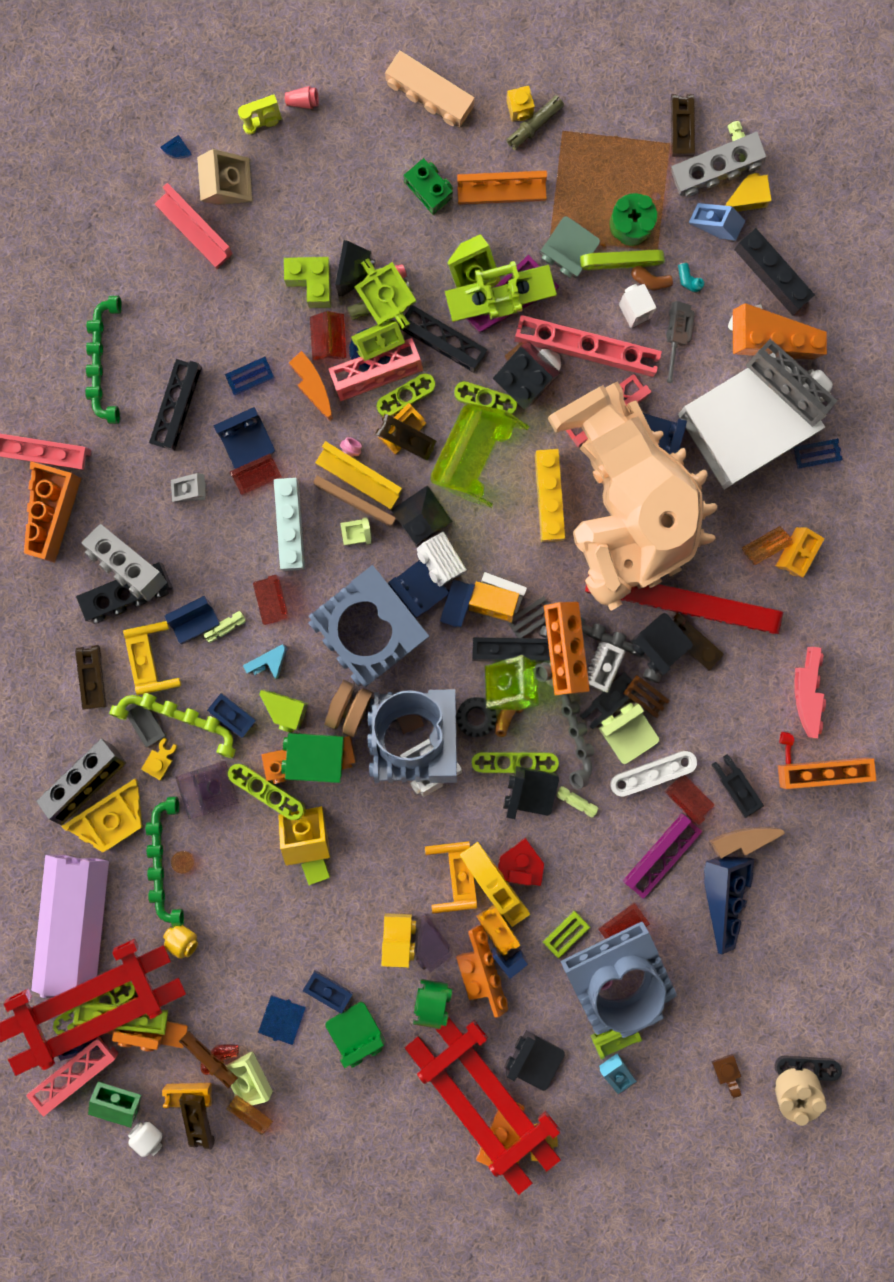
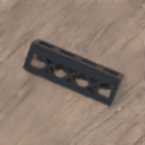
[398,305,488,373]
[149,359,202,451]

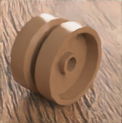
[324,680,373,738]

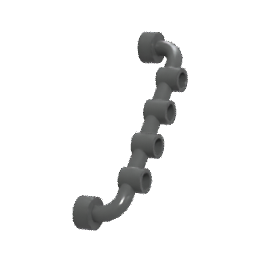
[539,617,662,684]
[534,662,595,789]

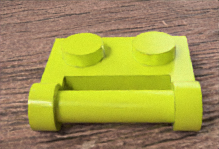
[238,94,282,135]

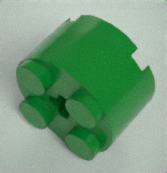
[609,193,657,246]
[413,979,452,1029]

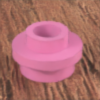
[340,437,362,457]

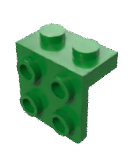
[325,1002,385,1069]

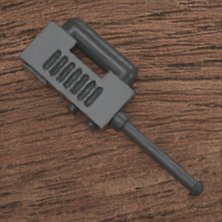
[666,301,695,383]

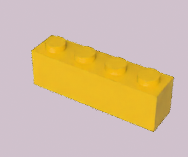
[535,449,565,543]

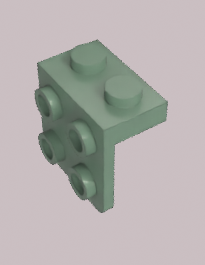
[540,216,600,279]

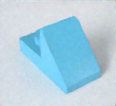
[243,644,287,679]
[599,1054,637,1094]

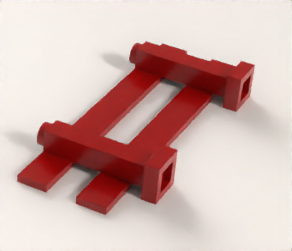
[0,938,186,1076]
[404,1016,561,1195]

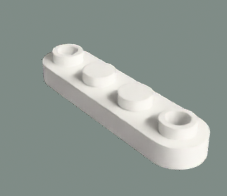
[610,751,697,797]

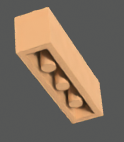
[385,50,475,127]

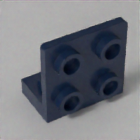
[213,407,275,470]
[643,413,687,454]
[388,560,449,619]

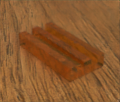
[742,526,793,566]
[226,1095,273,1135]

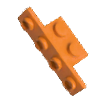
[456,925,508,1018]
[106,1021,188,1052]

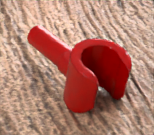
[779,732,794,764]

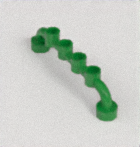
[85,295,122,424]
[145,796,184,928]

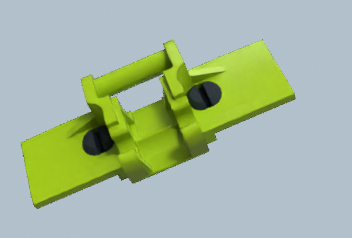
[445,261,557,322]

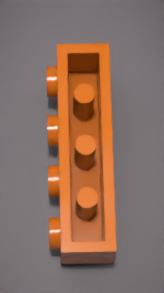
[261,736,356,784]

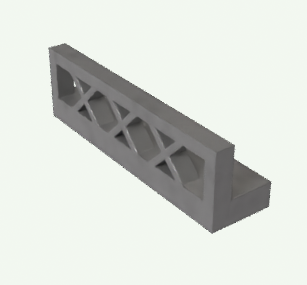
[746,338,838,427]

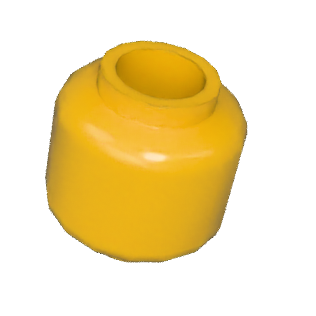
[163,925,198,959]

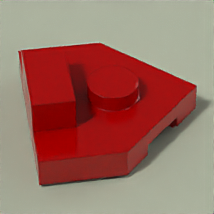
[498,838,544,886]

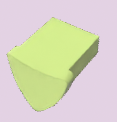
[340,517,372,546]

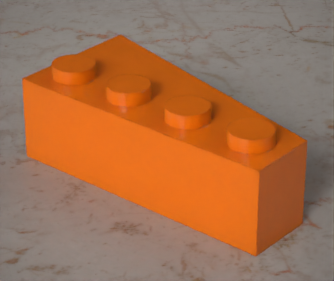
[733,303,827,360]
[24,461,81,563]

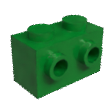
[403,158,453,215]
[88,1082,141,1128]

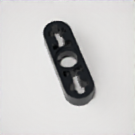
[774,1056,842,1081]

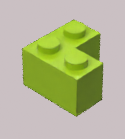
[284,257,331,308]

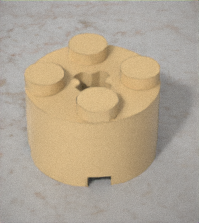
[775,1068,826,1126]

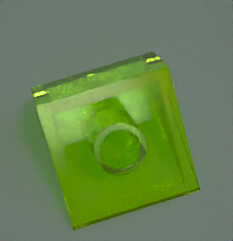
[485,655,539,710]

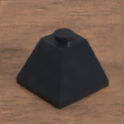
[335,240,376,297]
[391,485,453,547]

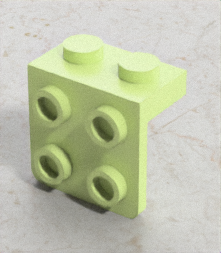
[599,703,659,764]

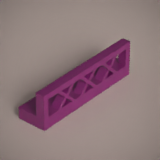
[623,814,702,899]

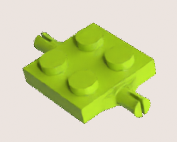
[354,258,417,329]

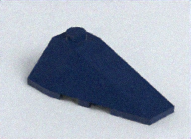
[704,857,754,955]

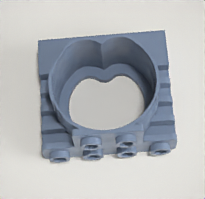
[308,565,429,687]
[368,689,457,783]
[560,922,677,1038]

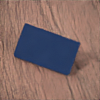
[440,579,475,628]
[164,596,220,645]
[492,947,528,979]

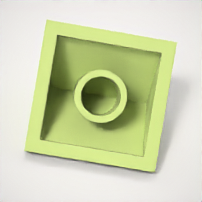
[225,1051,273,1108]

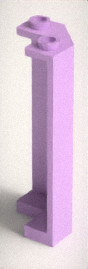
[31,855,109,998]

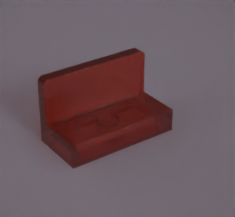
[310,311,347,361]
[230,454,282,495]
[253,574,289,625]
[664,775,714,825]
[598,903,650,939]

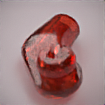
[200,1044,239,1075]

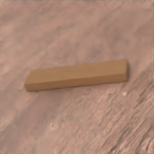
[313,475,396,527]

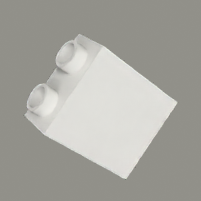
[678,353,826,490]

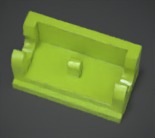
[351,319,405,361]
[590,1029,642,1060]

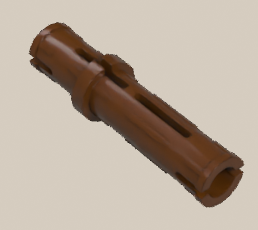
[179,1031,238,1089]

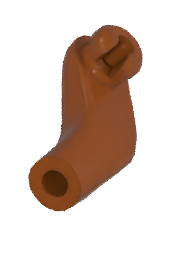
[631,266,673,291]
[495,698,525,737]

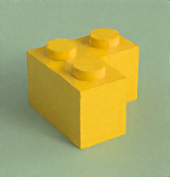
[381,913,416,968]

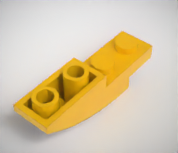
[460,842,530,927]

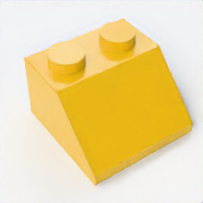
[278,806,330,866]

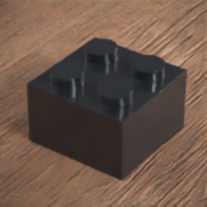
[493,342,561,410]

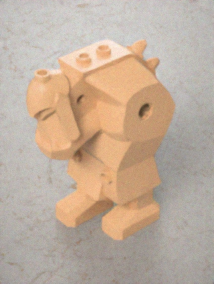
[548,381,718,611]

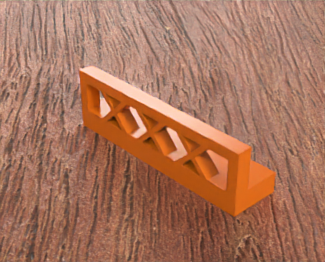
[457,171,547,205]

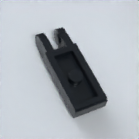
[580,672,637,730]
[711,754,764,818]

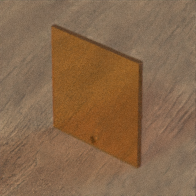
[550,130,670,250]

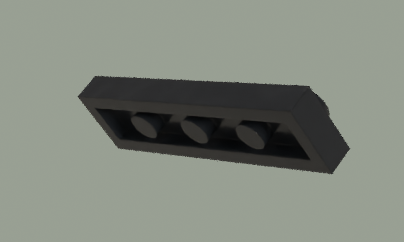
[472,637,551,663]

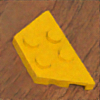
[61,778,143,852]

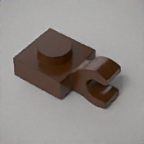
[711,1054,742,1099]

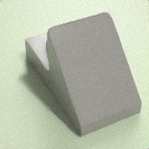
[171,473,206,502]

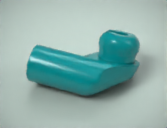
[678,263,704,292]

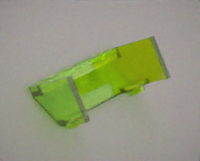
[430,403,530,508]

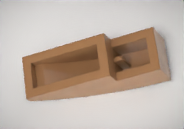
[709,827,785,858]

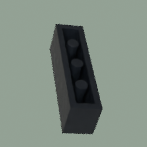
[734,228,815,316]

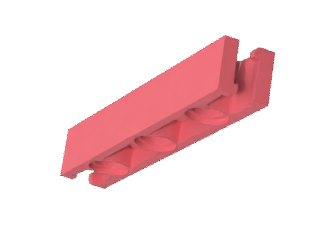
[514,315,662,377]

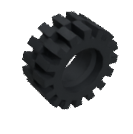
[456,697,497,738]

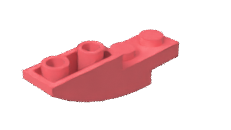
[794,647,826,738]

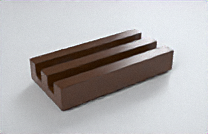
[623,675,670,718]

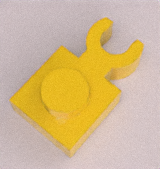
[141,738,177,780]

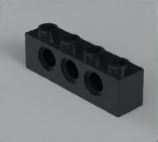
[76,562,173,624]
[36,738,127,826]

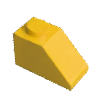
[725,173,771,212]

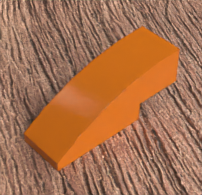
[289,351,333,421]

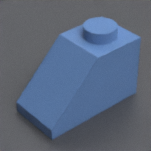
[689,203,745,241]

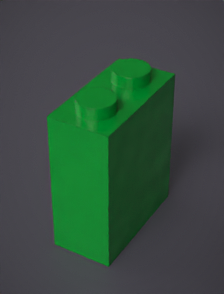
[281,733,345,783]

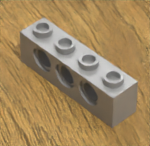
[671,132,766,197]
[81,524,167,601]

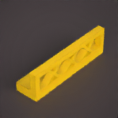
[315,441,403,510]

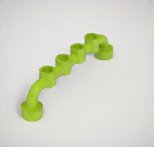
[109,693,236,759]

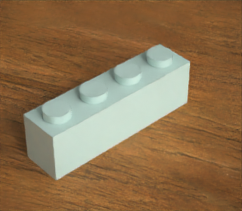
[274,478,305,571]

